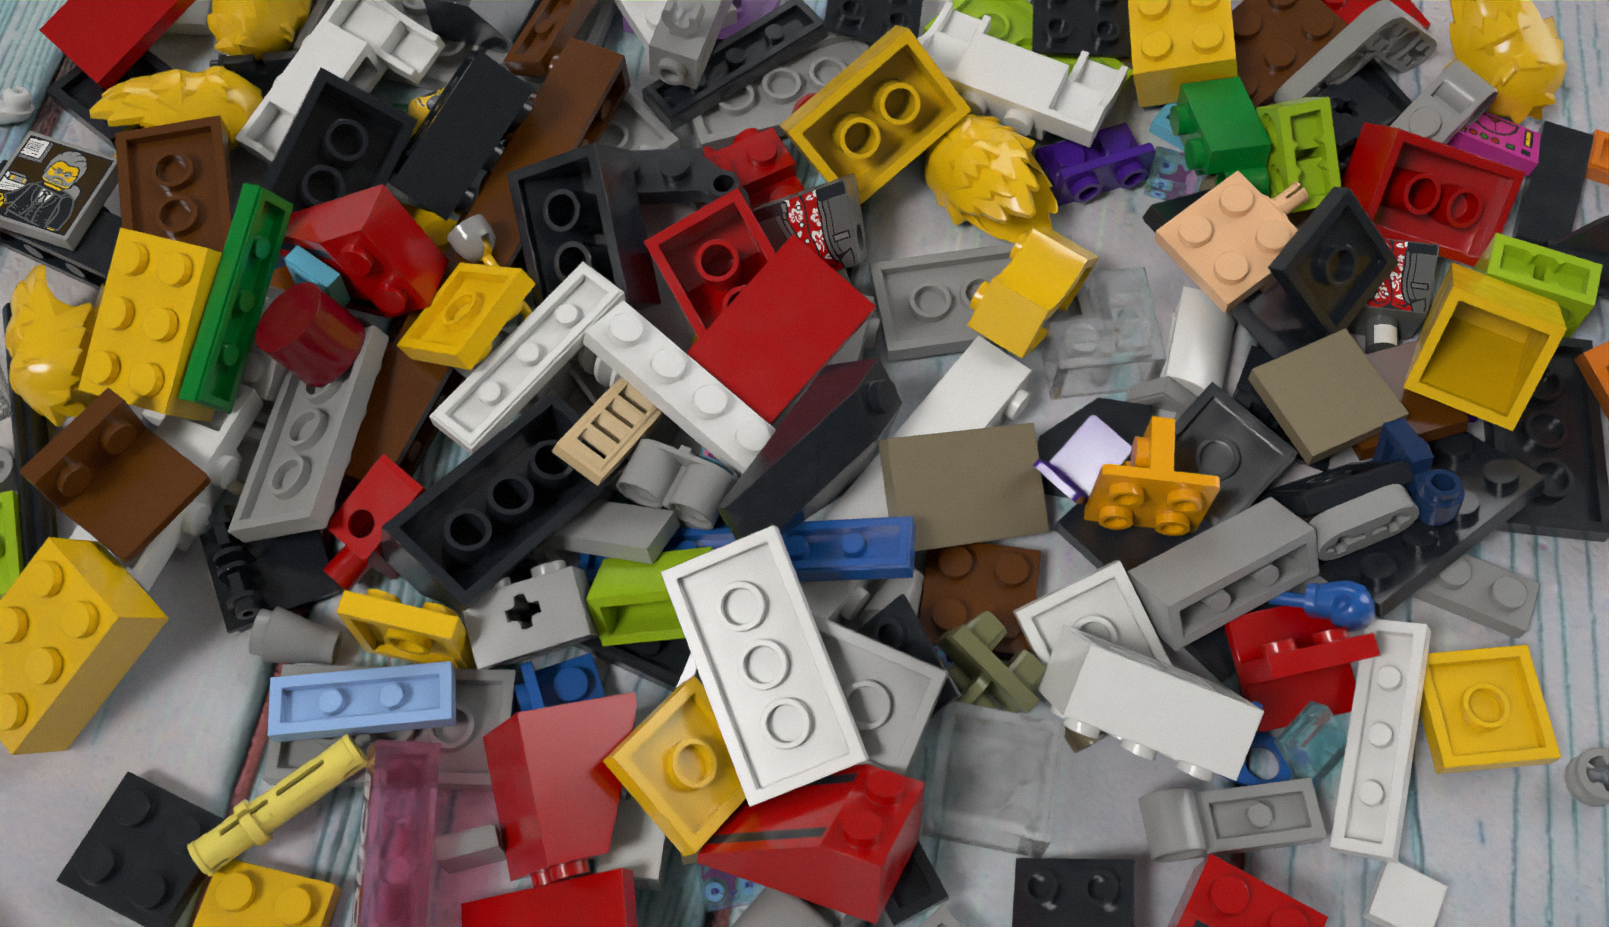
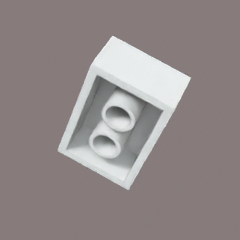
[1038,624,1264,782]

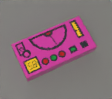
[1446,112,1541,176]

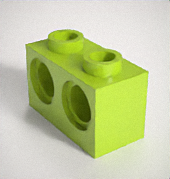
[1256,97,1341,213]
[1472,233,1603,338]

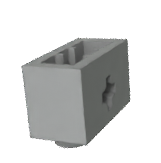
[462,560,599,670]

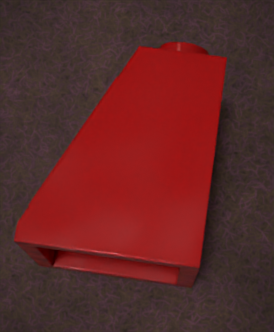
[483,692,637,887]

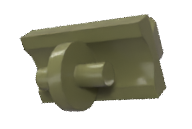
[935,611,1047,717]

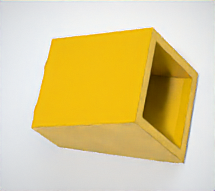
[1403,262,1567,431]

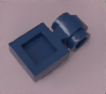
[1372,418,1465,526]

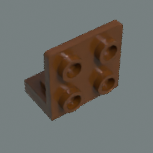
[18,388,211,563]

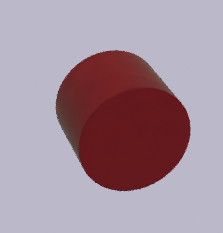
[255,282,365,387]

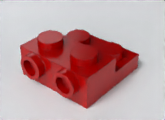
[694,127,805,210]

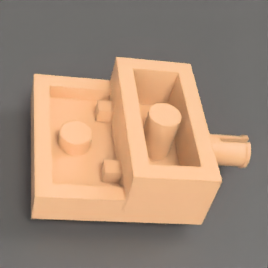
[1154,171,1309,314]

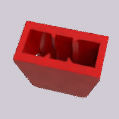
[323,453,427,591]

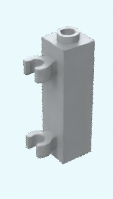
[649,0,733,89]

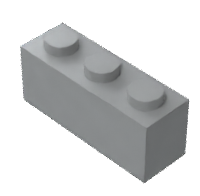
[1127,497,1319,651]

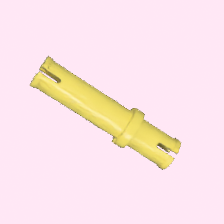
[187,733,370,877]

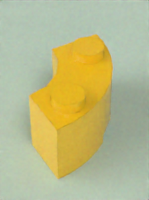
[967,226,1100,359]

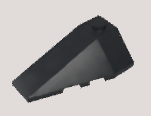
[717,357,903,541]

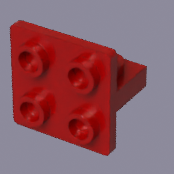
[1224,606,1380,733]

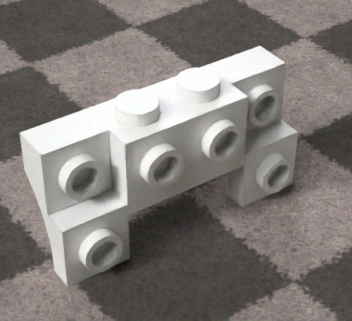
[235,0,446,164]
[918,1,1129,148]
[69,384,264,592]

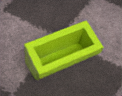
[585,546,713,646]

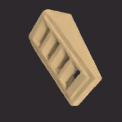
[552,377,664,486]

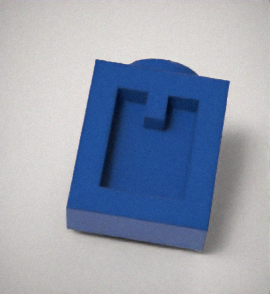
[515,652,606,711]

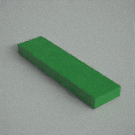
[178,183,293,414]

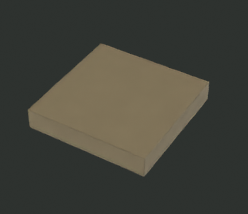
[1248,328,1409,466]

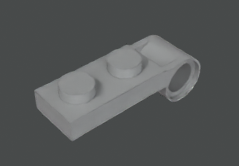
[1389,60,1499,144]
[1138,778,1327,863]

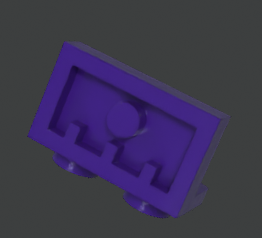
[1034,122,1156,207]

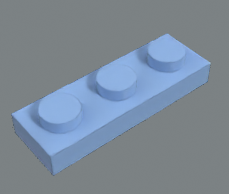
[268,661,456,742]

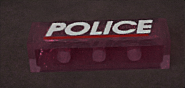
[351,739,441,927]

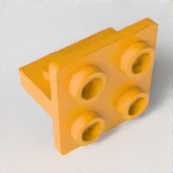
[1084,416,1220,536]

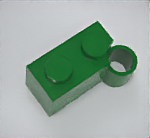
[1170,76,1272,196]

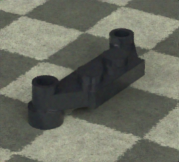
[628,148,752,210]

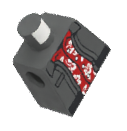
[751,173,868,284]
[1347,238,1439,354]

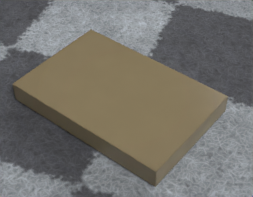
[878,423,1049,551]

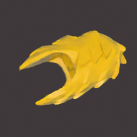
[207,0,312,61]
[1444,0,1567,124]
[89,66,263,158]
[924,113,1059,243]
[5,265,105,427]

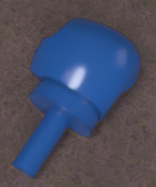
[1268,580,1375,632]

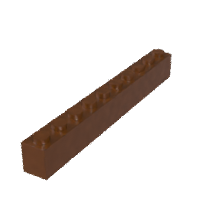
[340,37,631,491]

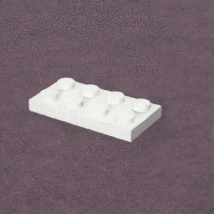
[661,525,869,807]

